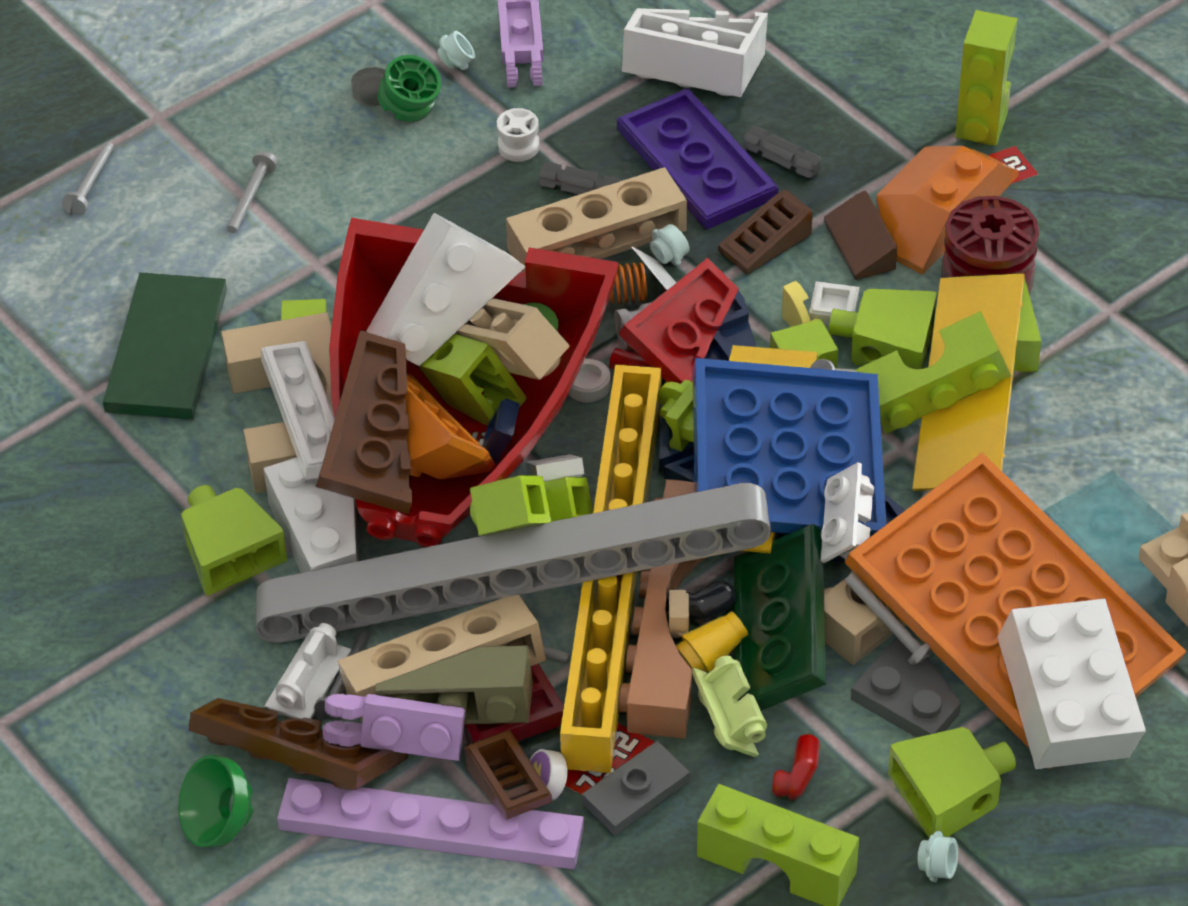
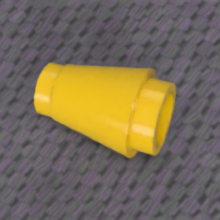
[676,611,748,673]

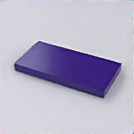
[617,88,779,230]

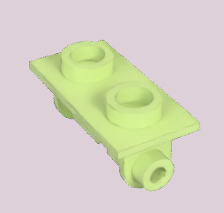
[692,655,767,758]

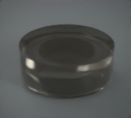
[351,67,385,106]

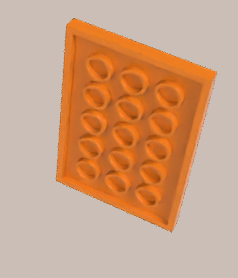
[845,452,1187,769]

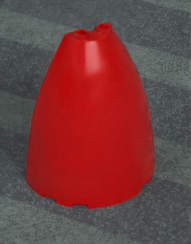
[329,217,618,548]

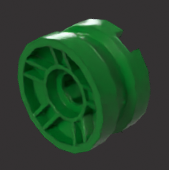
[377,55,442,122]

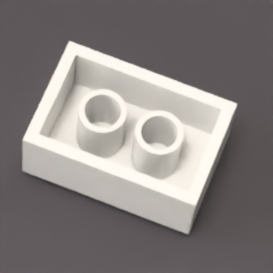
[998,599,1146,769]

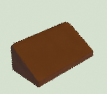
[824,191,897,280]

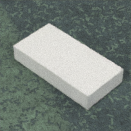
[525,454,585,482]

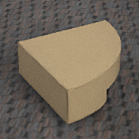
[669,590,689,638]

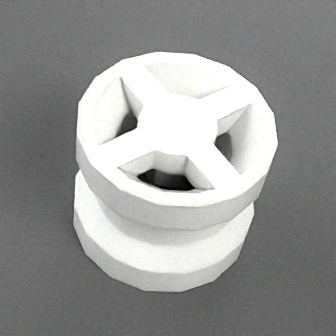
[497,108,539,162]

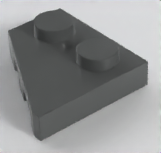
[851,630,961,737]

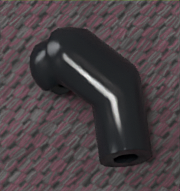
[666,581,736,621]

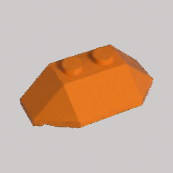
[876,146,1019,275]
[405,373,495,480]

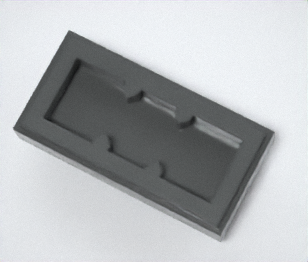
[582,740,690,836]

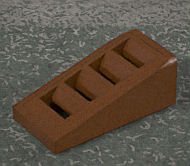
[718,190,813,274]
[464,730,552,820]

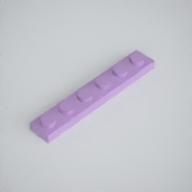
[277,778,584,869]

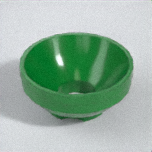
[178,755,253,848]

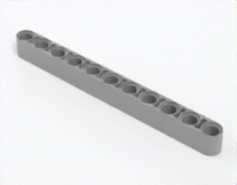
[256,483,771,643]

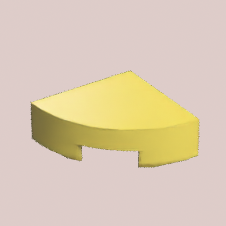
[782,281,817,327]

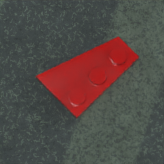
[618,258,739,384]

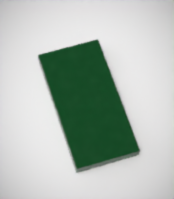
[103,272,227,419]
[734,523,826,711]

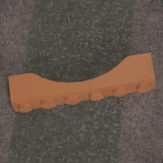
[619,479,707,739]

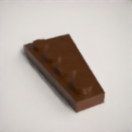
[316,330,412,514]
[189,698,408,790]

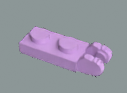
[498,0,544,88]
[323,693,465,761]

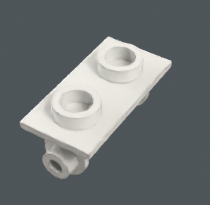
[821,462,874,563]
[264,623,351,719]

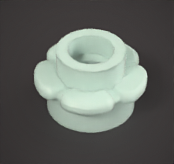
[438,31,475,70]
[650,224,690,266]
[918,831,958,882]

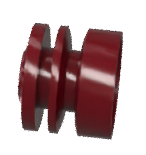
[941,196,1039,295]

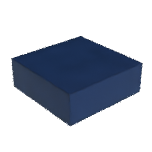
[482,398,520,465]

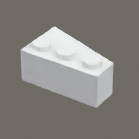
[622,8,768,97]
[366,213,526,366]
[264,457,359,573]

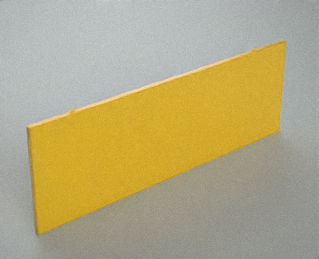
[912,274,1025,491]

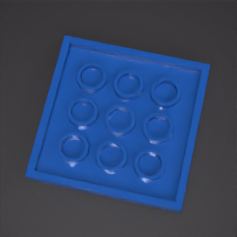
[692,358,886,537]

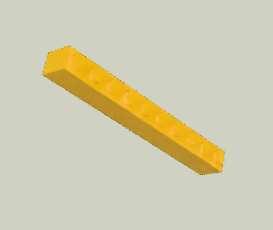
[560,365,661,773]

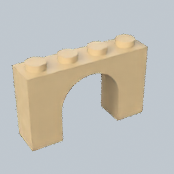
[221,312,334,493]

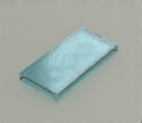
[1043,470,1188,637]

